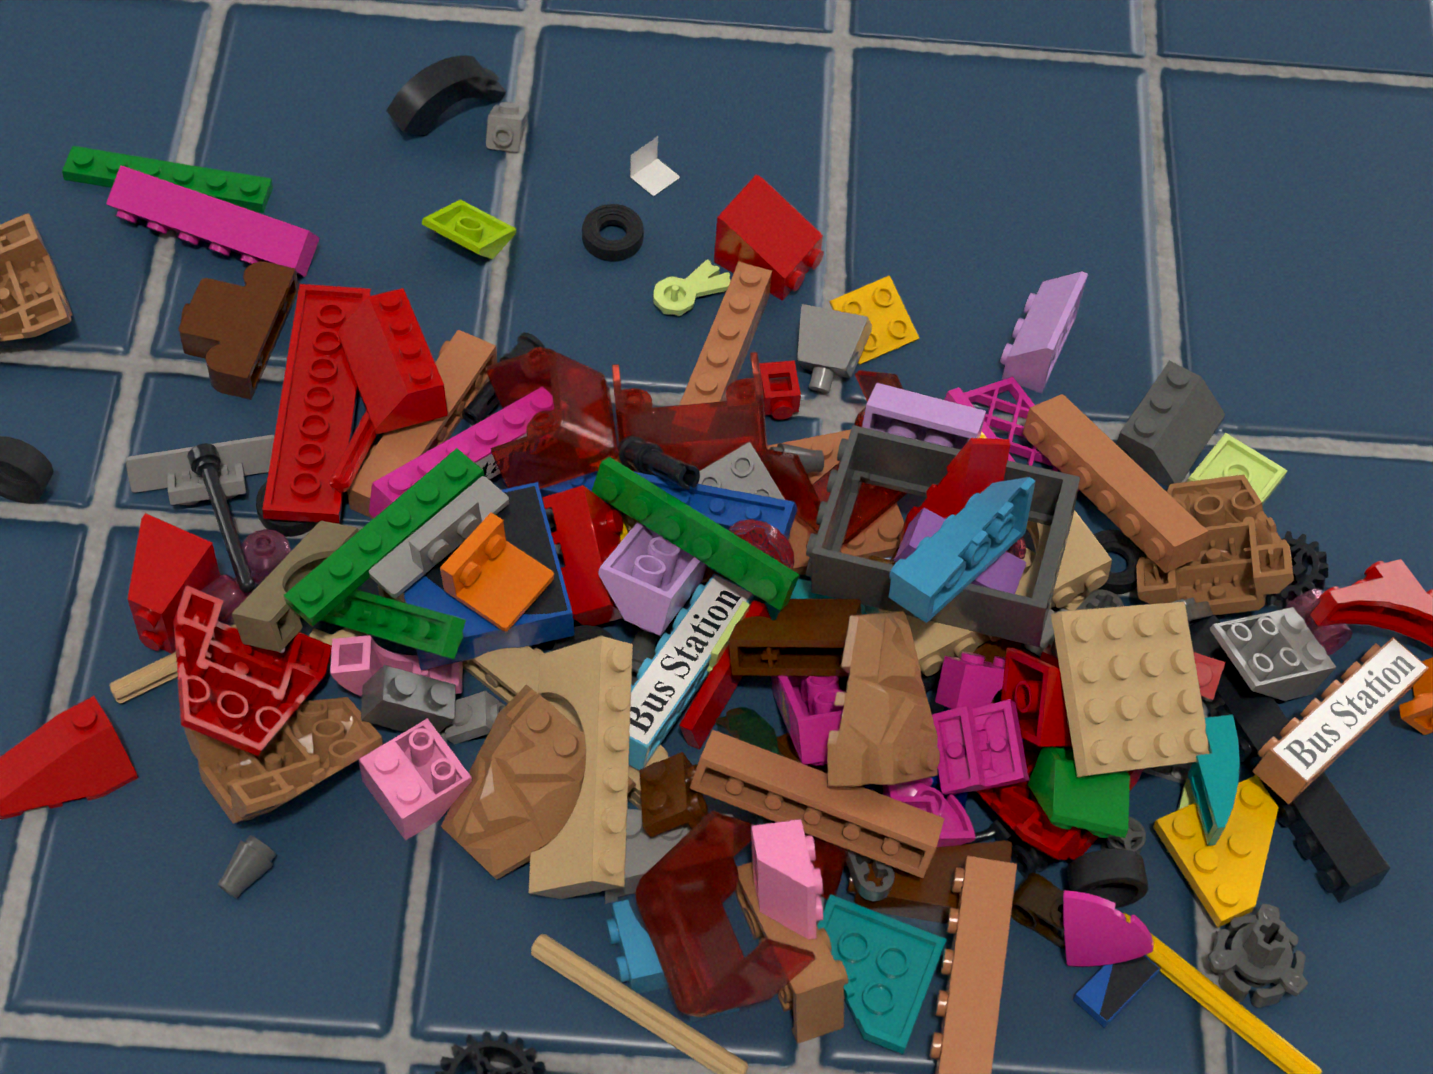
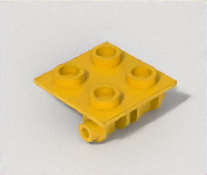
[829,275,919,365]

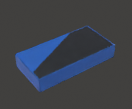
[1073,955,1160,1028]

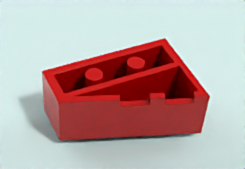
[542,485,623,626]

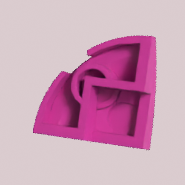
[883,777,976,847]
[1063,890,1154,967]

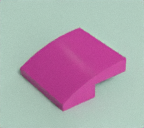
[932,699,1029,794]

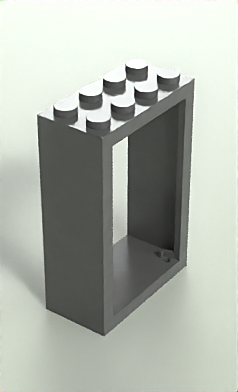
[806,425,1080,647]

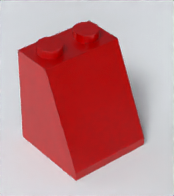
[714,175,824,301]
[128,513,222,654]
[1001,648,1072,747]

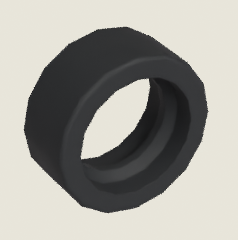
[0,436,54,503]
[1067,849,1149,908]

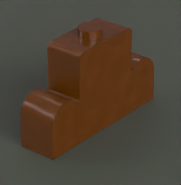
[178,262,299,400]
[729,599,862,676]

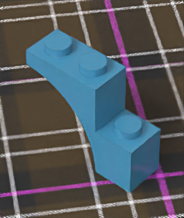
[606,900,741,1022]

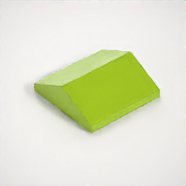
[421,199,517,259]

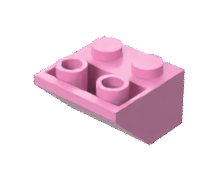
[359,718,472,841]
[751,819,823,939]

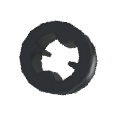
[1011,841,1048,878]

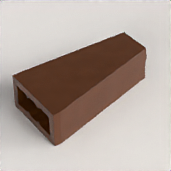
[848,841,1012,924]

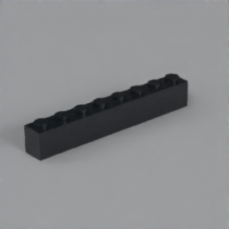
[1189,615,1390,904]

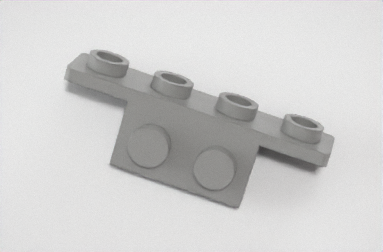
[126,435,275,505]
[369,476,509,598]

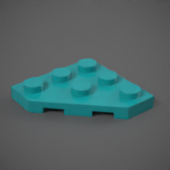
[817,894,946,1054]

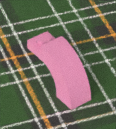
[330,635,463,696]

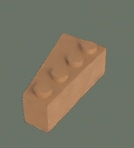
[733,862,848,1044]

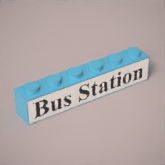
[629,573,754,770]

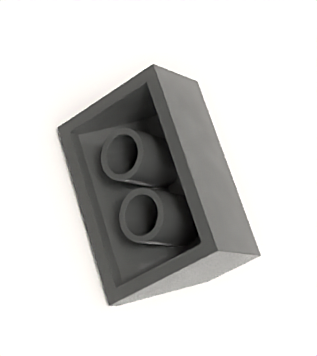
[1116,360,1225,487]

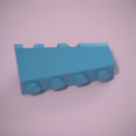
[889,477,1035,623]

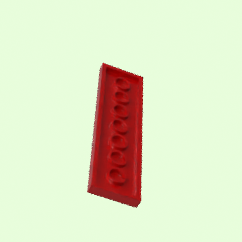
[262,284,371,524]

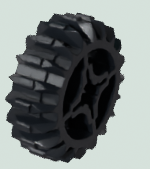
[434,1030,546,1074]

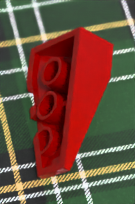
[899,438,1011,544]
[0,696,138,820]

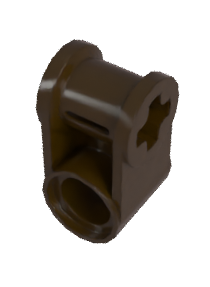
[1011,873,1065,948]

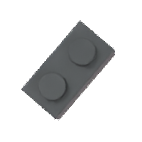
[361,665,456,733]

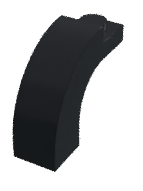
[386,55,507,136]

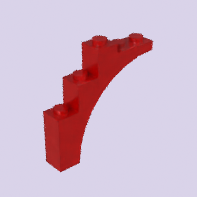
[1310,559,1433,648]

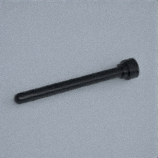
[187,443,255,593]

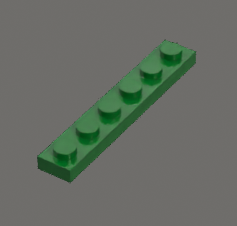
[62,146,273,213]
[283,448,484,627]
[592,457,800,611]
[321,590,466,659]

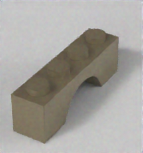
[232,521,358,652]

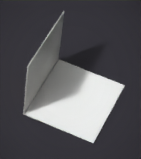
[630,137,680,196]

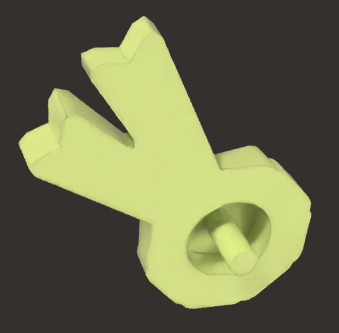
[653,260,731,316]

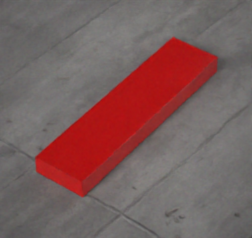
[679,600,771,750]

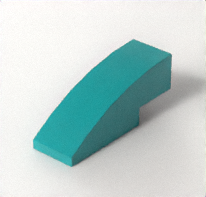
[1188,715,1240,846]

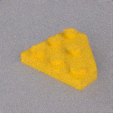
[1153,775,1279,928]

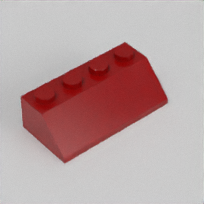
[337,288,448,434]

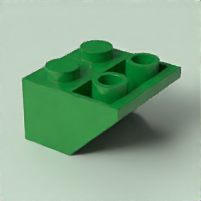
[1028,746,1130,838]

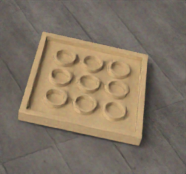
[1051,602,1209,777]

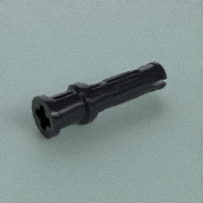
[461,332,546,426]
[616,435,700,490]

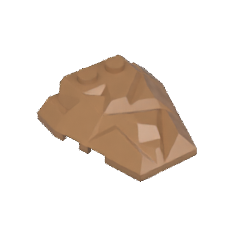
[0,213,73,342]
[1136,474,1294,615]
[828,611,940,786]
[441,685,637,880]
[184,697,382,824]

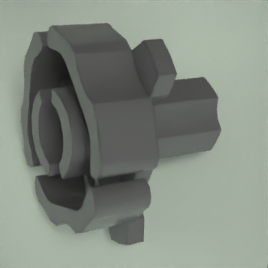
[1208,903,1308,1008]

